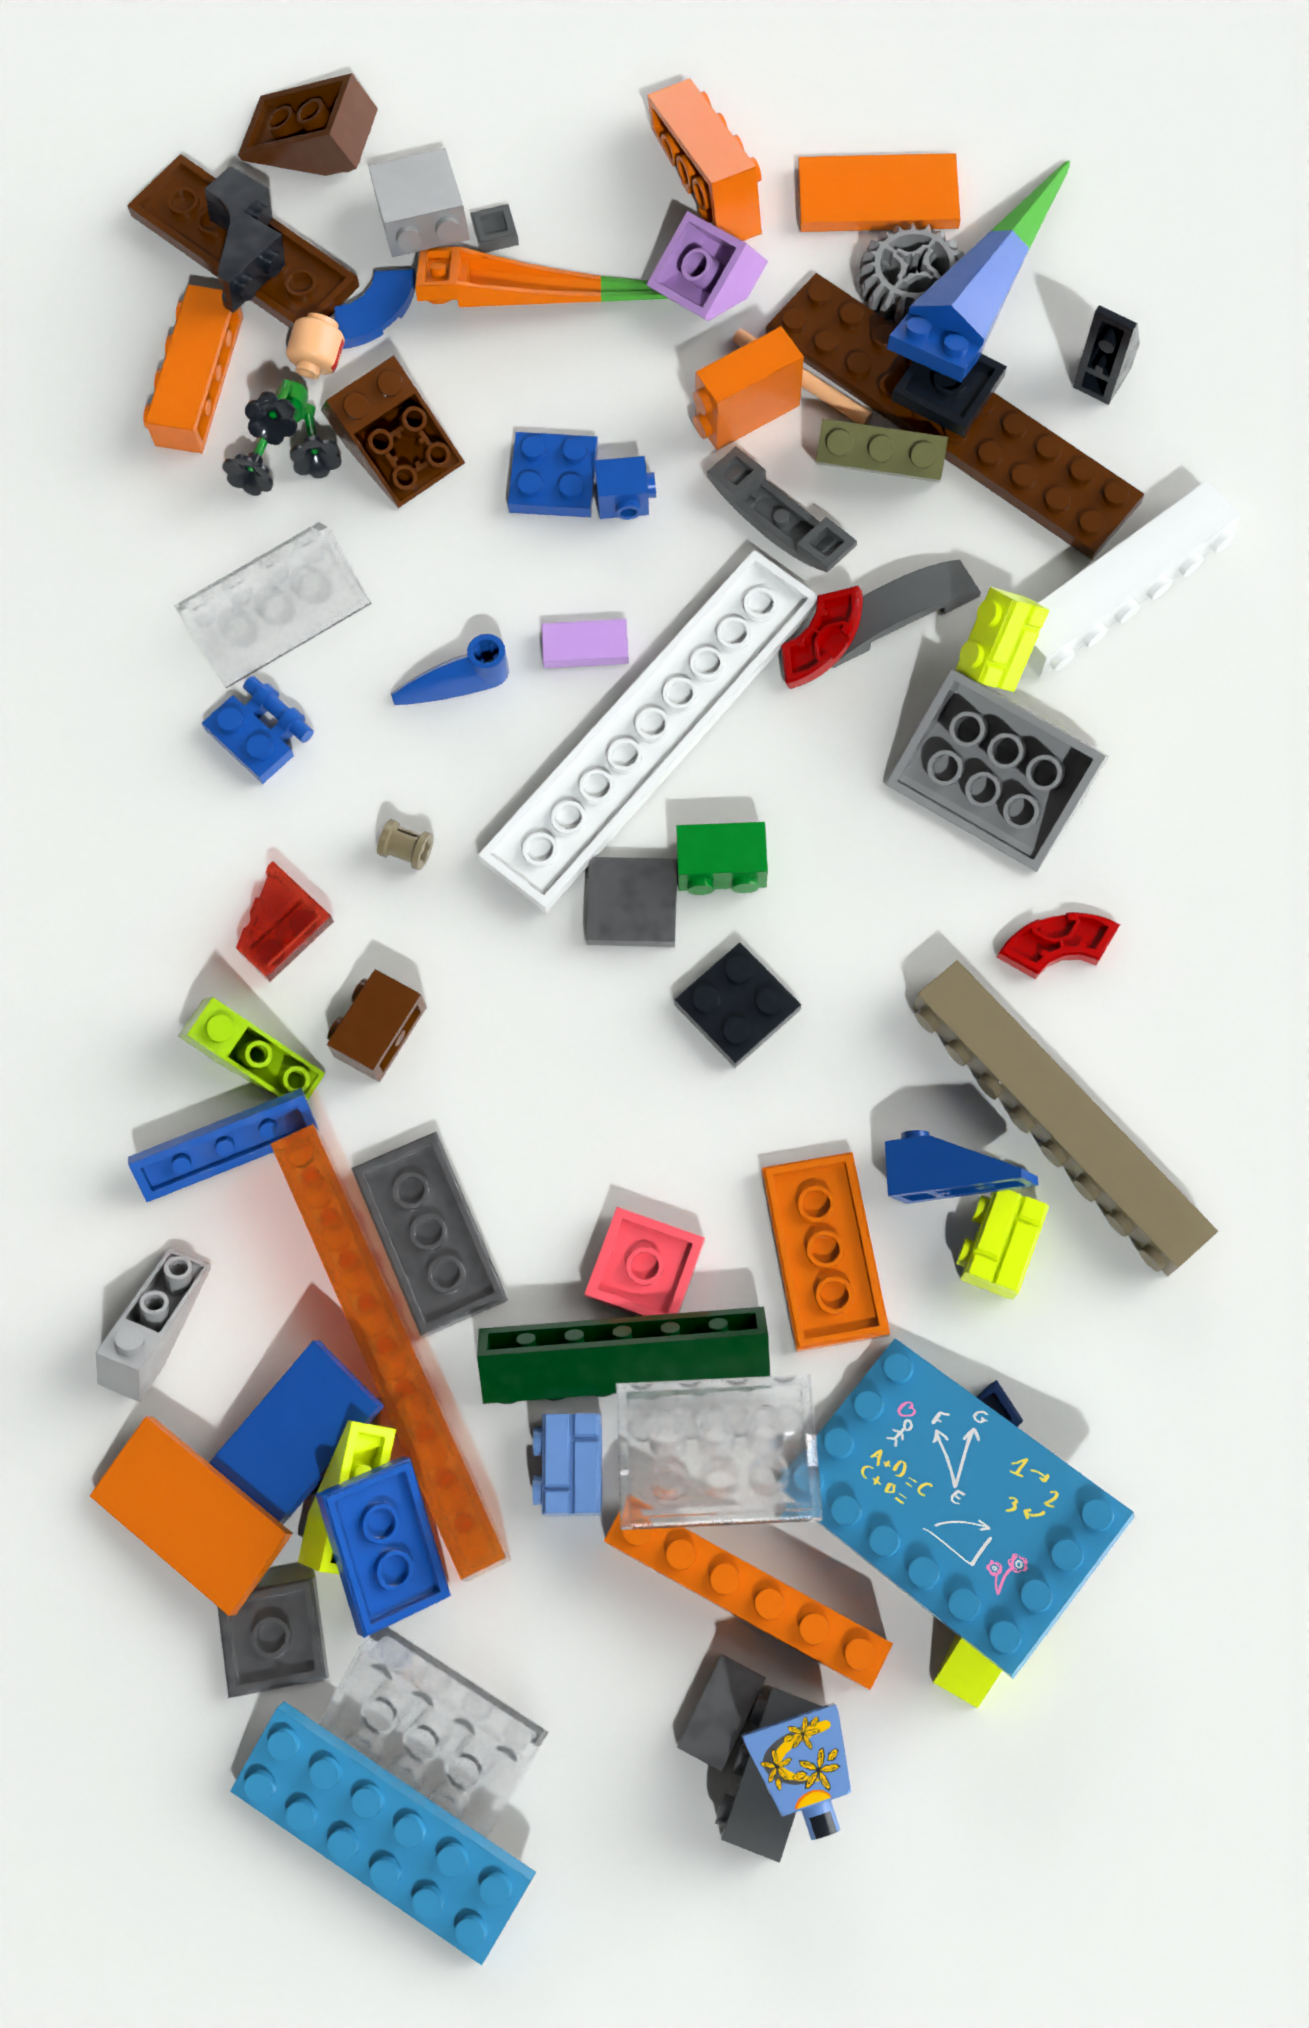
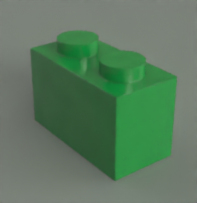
[676,822,768,895]

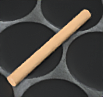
[732,328,873,425]

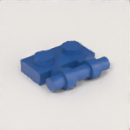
[201,676,314,784]

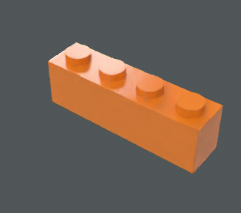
[143,285,243,454]

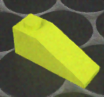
[298,1420,396,1575]

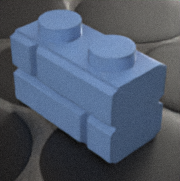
[532,1413,602,1517]

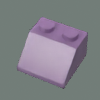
[646,211,768,321]

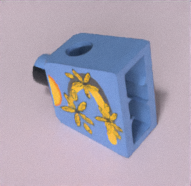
[742,1703,851,1840]

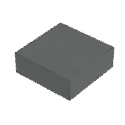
[470,204,519,253]

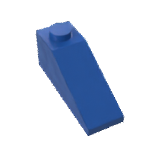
[885,1130,1039,1204]

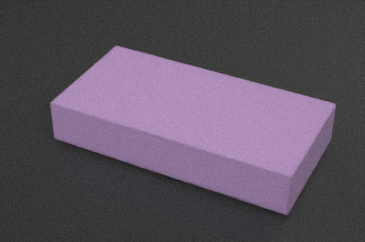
[542,619,629,669]

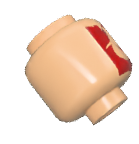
[286,313,345,380]

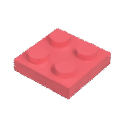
[584,1207,705,1316]

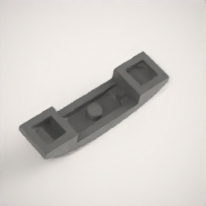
[707,446,857,572]
[832,560,981,668]

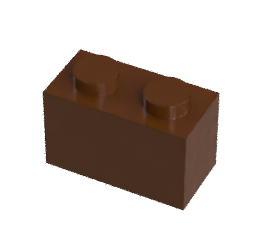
[326,969,427,1082]

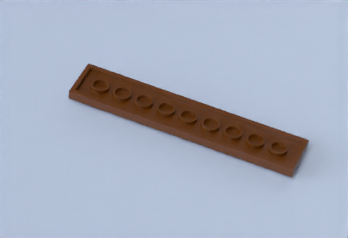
[766,273,1145,560]

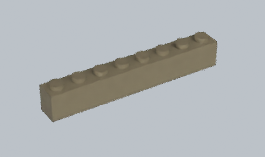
[913,960,1219,1276]

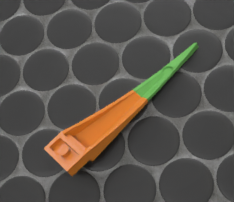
[415,246,668,307]

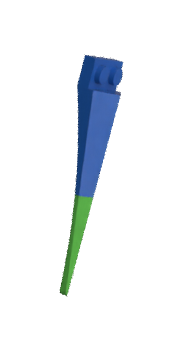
[887,160,1070,382]

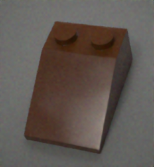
[238,73,378,176]

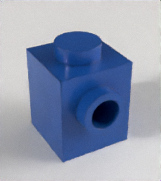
[595,456,656,520]

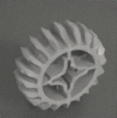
[858,222,964,327]

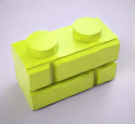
[956,587,1050,692]
[956,1190,1049,1300]

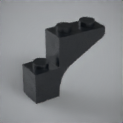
[205,166,285,313]

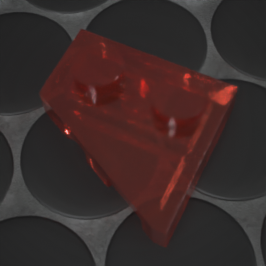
[236,861,334,982]

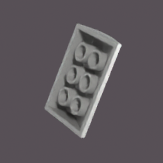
[885,669,1109,872]

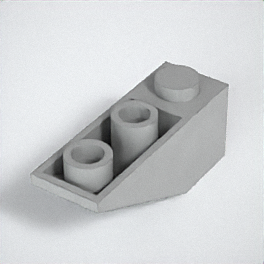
[96,1248,211,1402]

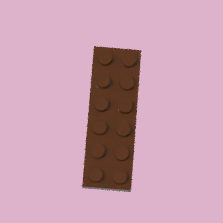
[127,154,359,329]

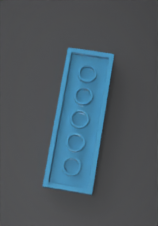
[230,1701,536,1965]

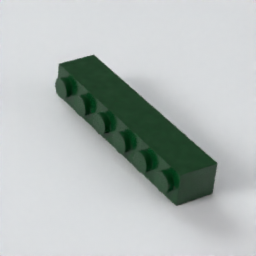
[477,1307,771,1404]

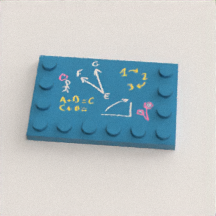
[776,1338,1135,1679]

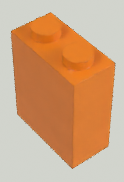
[693,326,804,450]

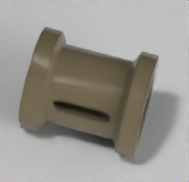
[377,819,434,870]

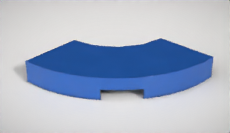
[334,269,416,349]

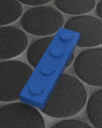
[128,1088,320,1202]

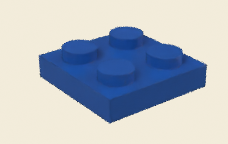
[508,432,598,518]

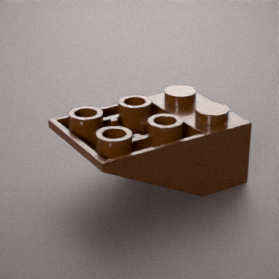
[321,355,465,508]

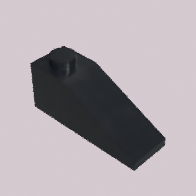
[1073,305,1140,405]

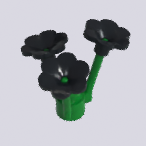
[222,379,342,496]

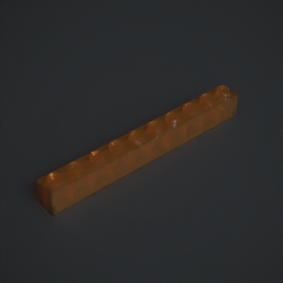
[271,1124,511,1582]

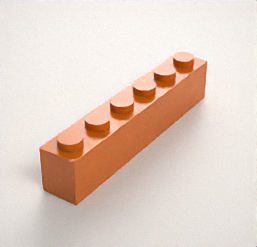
[604,1496,893,1690]

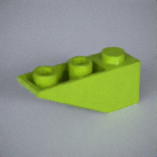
[178,997,326,1101]

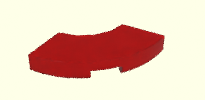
[781,586,863,689]
[996,912,1121,980]

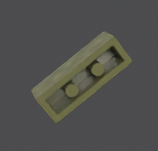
[816,418,948,483]

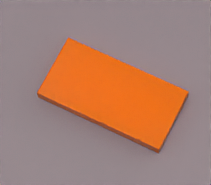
[798,153,961,232]
[761,1152,890,1352]
[90,1416,293,1616]

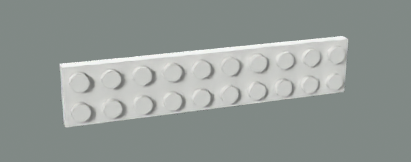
[478,550,817,913]

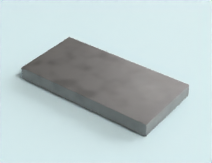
[351,1132,508,1339]

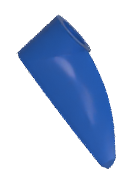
[391,634,509,705]

